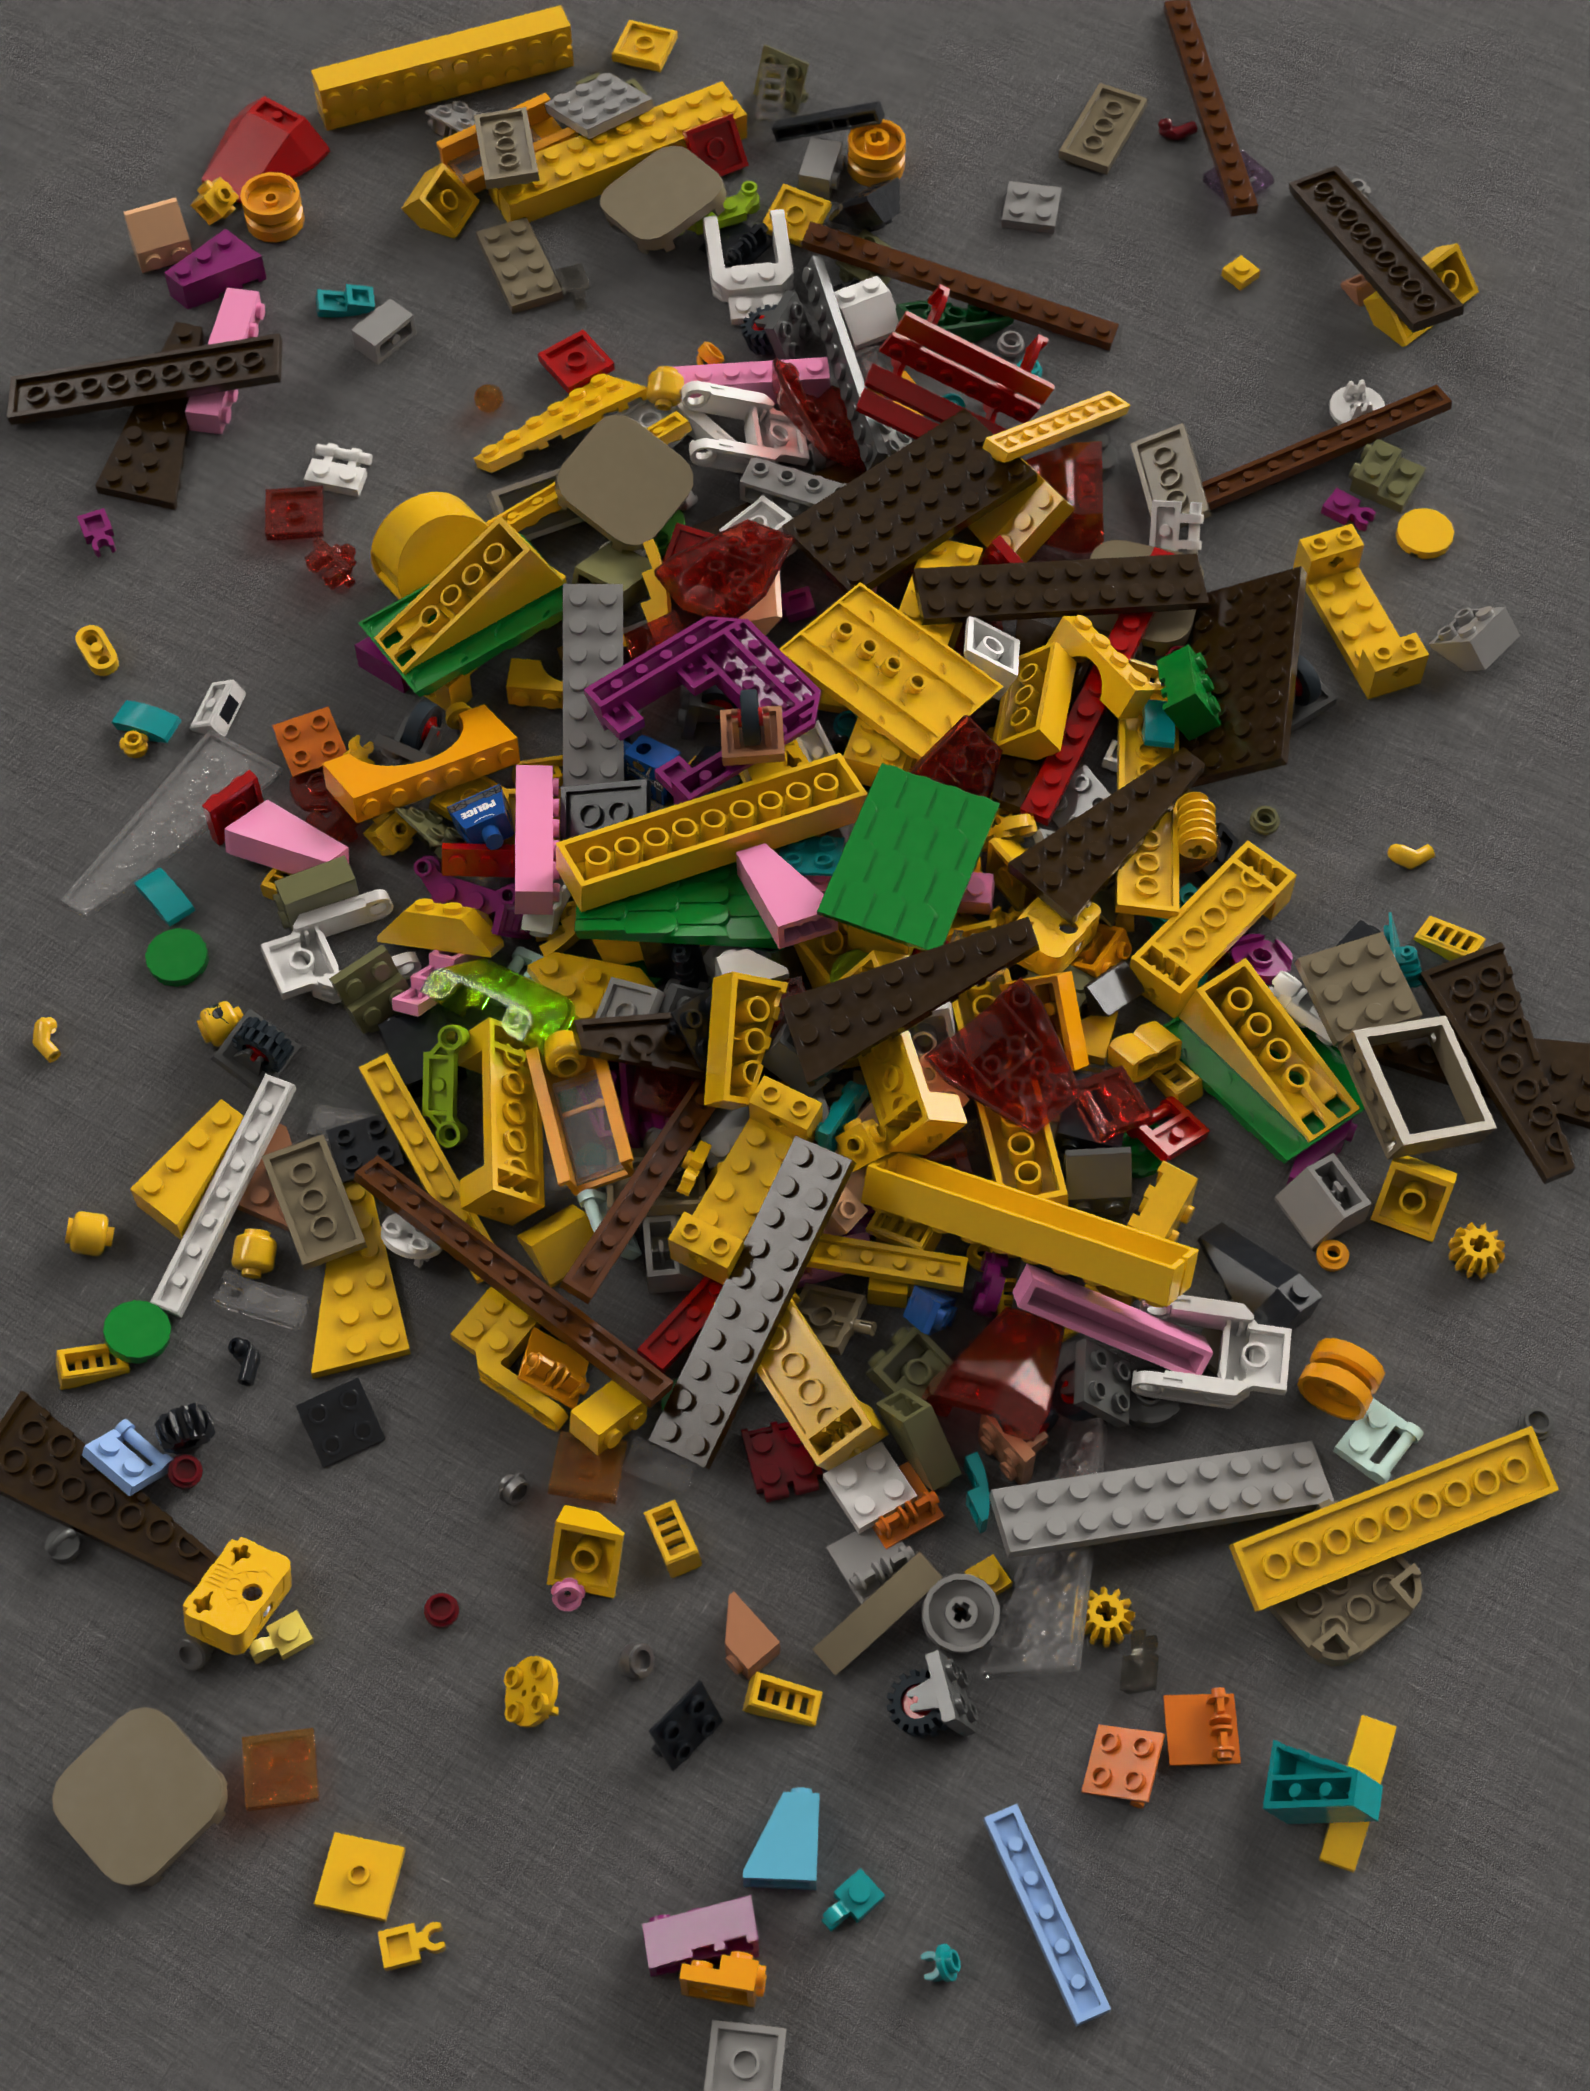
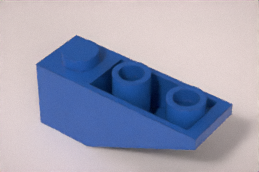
[903,1285,958,1335]

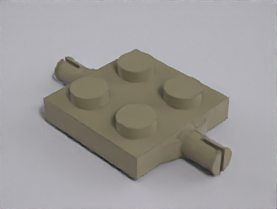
[796,1283,877,1356]

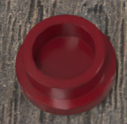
[168,1454,203,1489]
[424,1593,459,1628]

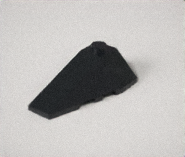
[1197,1222,1323,1330]

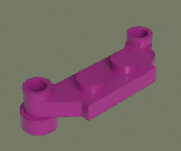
[414,856,515,918]

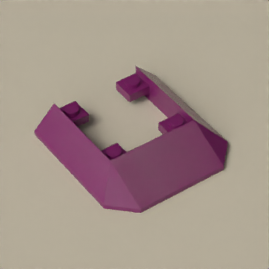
[583,616,821,804]

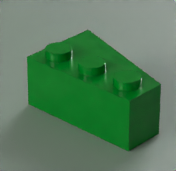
[1157,644,1221,741]

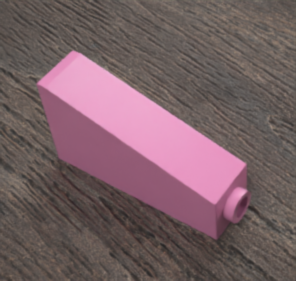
[224,799,349,874]
[736,843,838,949]

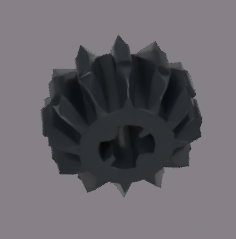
[155,1403,215,1454]

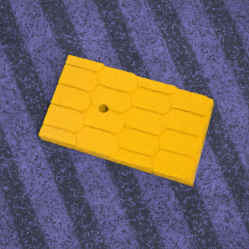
[779,583,1003,761]

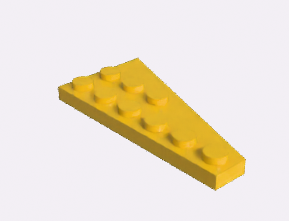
[473,374,647,473]
[311,1180,411,1379]

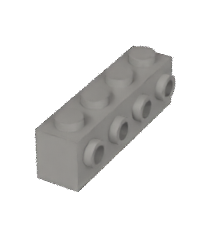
[740,456,846,517]

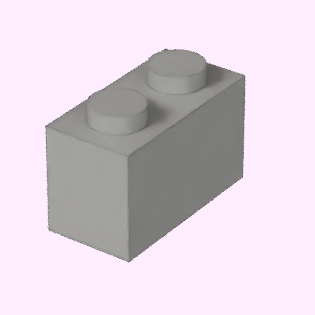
[799,137,846,200]
[352,299,417,365]

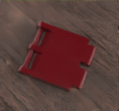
[740,1421,823,1503]

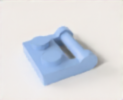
[82,1419,173,1496]

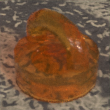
[474,384,504,413]

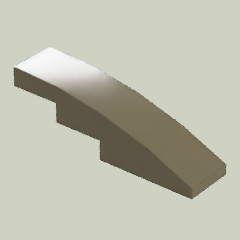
[813,1551,943,1676]

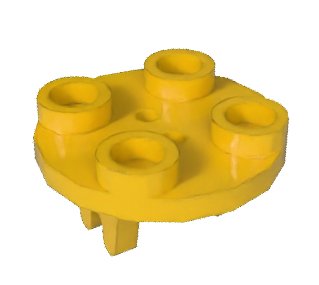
[504,1656,559,1728]

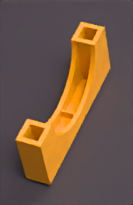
[322,704,520,824]

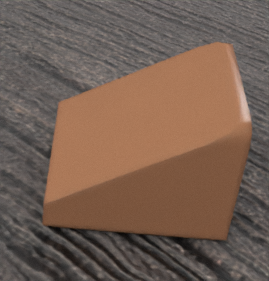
[1340,274,1376,306]

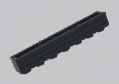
[771,101,885,143]

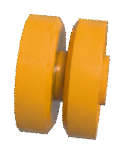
[847,119,906,187]
[240,172,305,242]
[1297,1338,1385,1421]

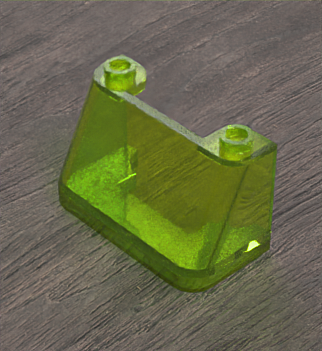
[420,958,575,1057]

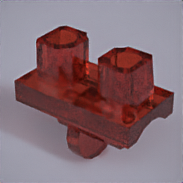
[305,537,357,590]
[305,794,360,842]

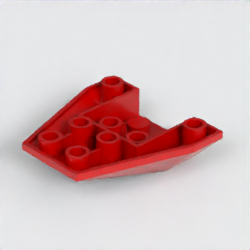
[201,96,330,204]

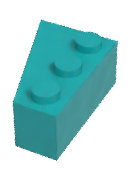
[1262,1740,1383,1824]

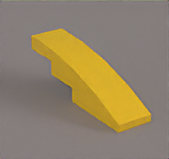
[640,539,673,646]
[1318,1715,1397,1873]

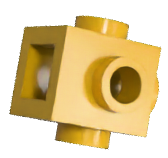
[190,177,239,225]
[363,810,417,856]
[835,1117,891,1172]

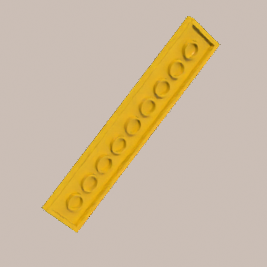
[1115,685,1179,919]
[1229,1426,1559,1612]

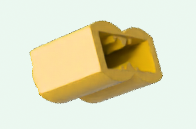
[1107,1021,1182,1083]

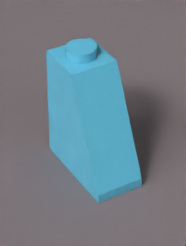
[743,1787,820,1890]

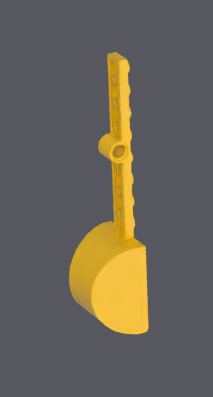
[371,411,692,600]

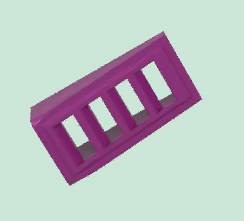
[491,903,532,939]

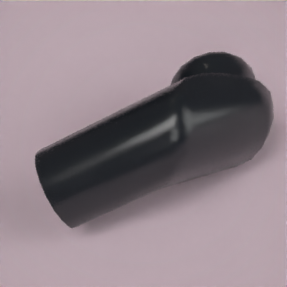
[228,1337,261,1386]

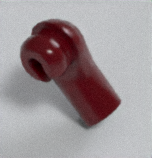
[1158,118,1198,140]

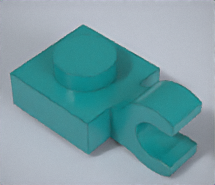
[821,1868,885,1932]

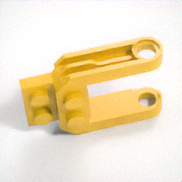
[450,1286,569,1432]

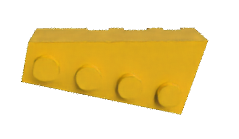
[704,971,788,1110]
[130,1099,244,1240]
[1095,1160,1198,1306]

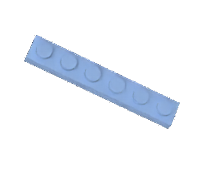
[983,1804,1111,2027]

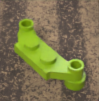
[678,181,760,236]
[422,1024,470,1148]

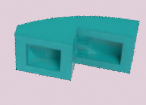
[316,284,375,317]
[1142,699,1175,749]
[111,700,182,743]
[134,867,196,927]
[964,1452,990,1533]

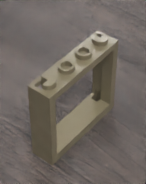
[1338,1015,1497,1160]

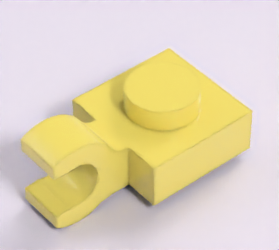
[249,1610,314,1664]

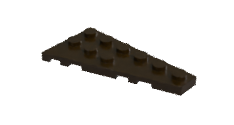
[571,1012,779,1085]

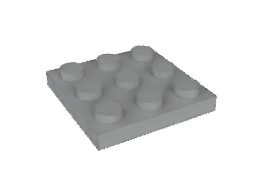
[545,73,654,139]

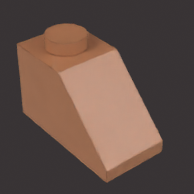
[725,1592,780,1680]

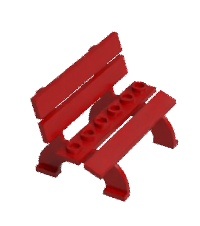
[855,284,1055,440]

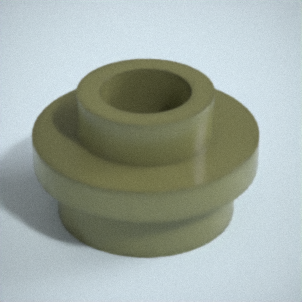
[1249,806,1280,835]

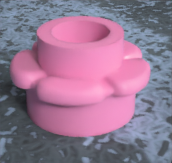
[551,1578,585,1612]

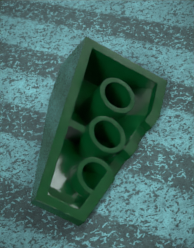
[896,301,1015,357]

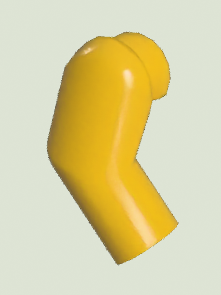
[1387,844,1435,869]
[32,1017,61,1063]

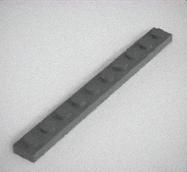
[802,255,888,471]

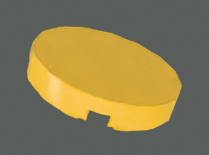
[1395,508,1454,559]

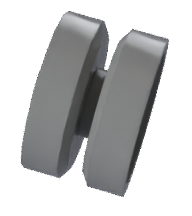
[921,1574,1000,1654]

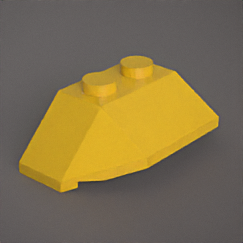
[377,898,504,958]

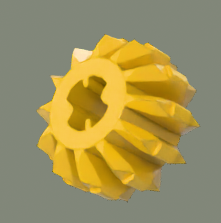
[1448,1222,1505,1279]
[1075,1585,1135,1648]

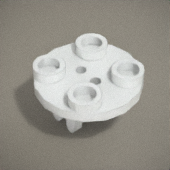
[1329,379,1385,426]
[381,1213,443,1268]

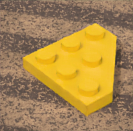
[527,952,657,1030]

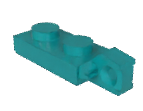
[815,1080,868,1152]

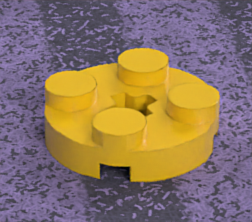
[982,814,1038,852]

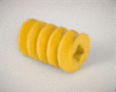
[1177,792,1217,860]

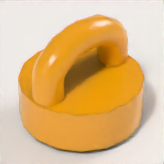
[696,341,724,365]

